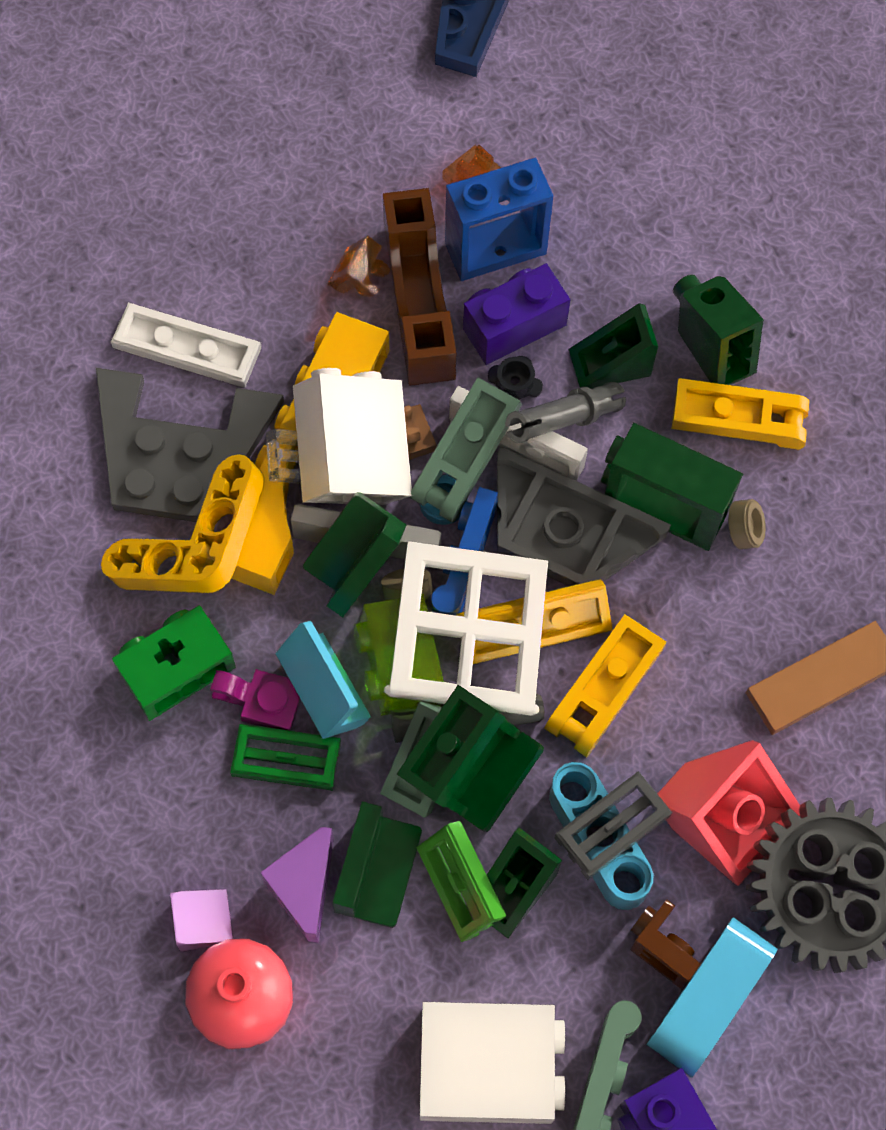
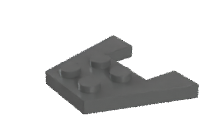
[96,368,284,522]

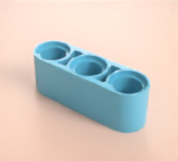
[549,762,654,910]
[646,917,778,1078]

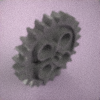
[746,798,886,973]

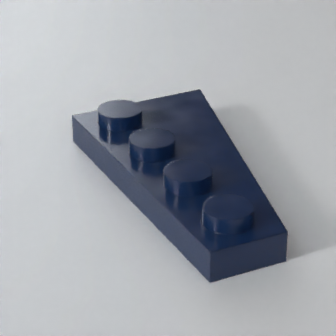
[435,0,509,77]

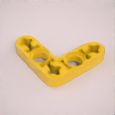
[101,454,264,593]

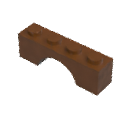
[383,188,457,386]

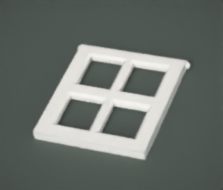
[384,541,548,716]

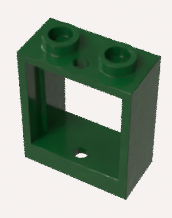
[600,422,743,551]

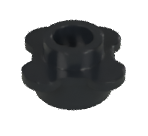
[488,356,543,400]

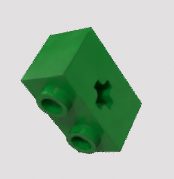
[112,605,236,721]

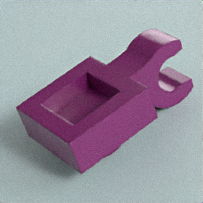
[210,669,301,731]

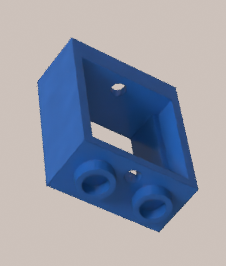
[445,157,554,281]

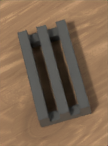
[554,771,672,880]

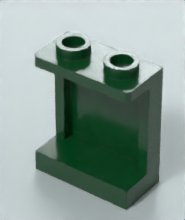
[397,685,544,832]

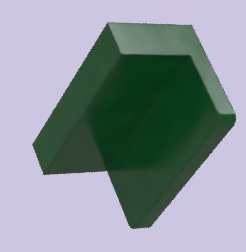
[303,492,407,618]
[332,801,422,928]

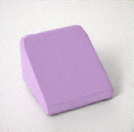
[170,889,233,951]

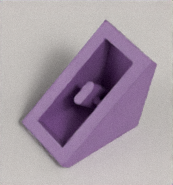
[260,827,334,943]

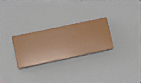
[746,620,886,735]

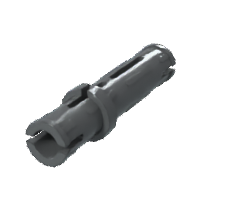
[505,381,626,443]

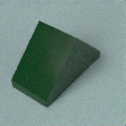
[568,303,658,389]
[467,828,562,938]

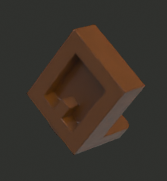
[630,899,701,990]

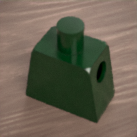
[673,275,764,385]

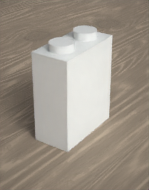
[293,368,412,505]
[420,1002,565,1124]

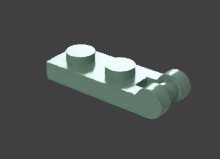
[410,377,522,523]
[573,1000,642,1130]

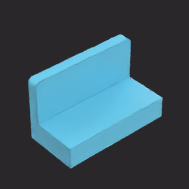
[275,621,371,739]

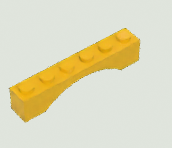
[221,312,390,595]

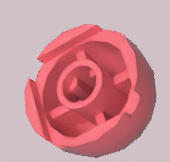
[185,939,293,1049]

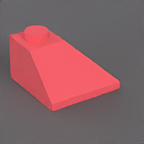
[657,740,800,886]

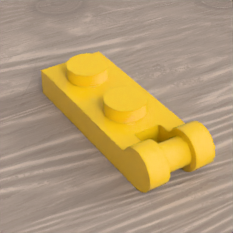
[671,378,809,450]
[544,614,667,758]

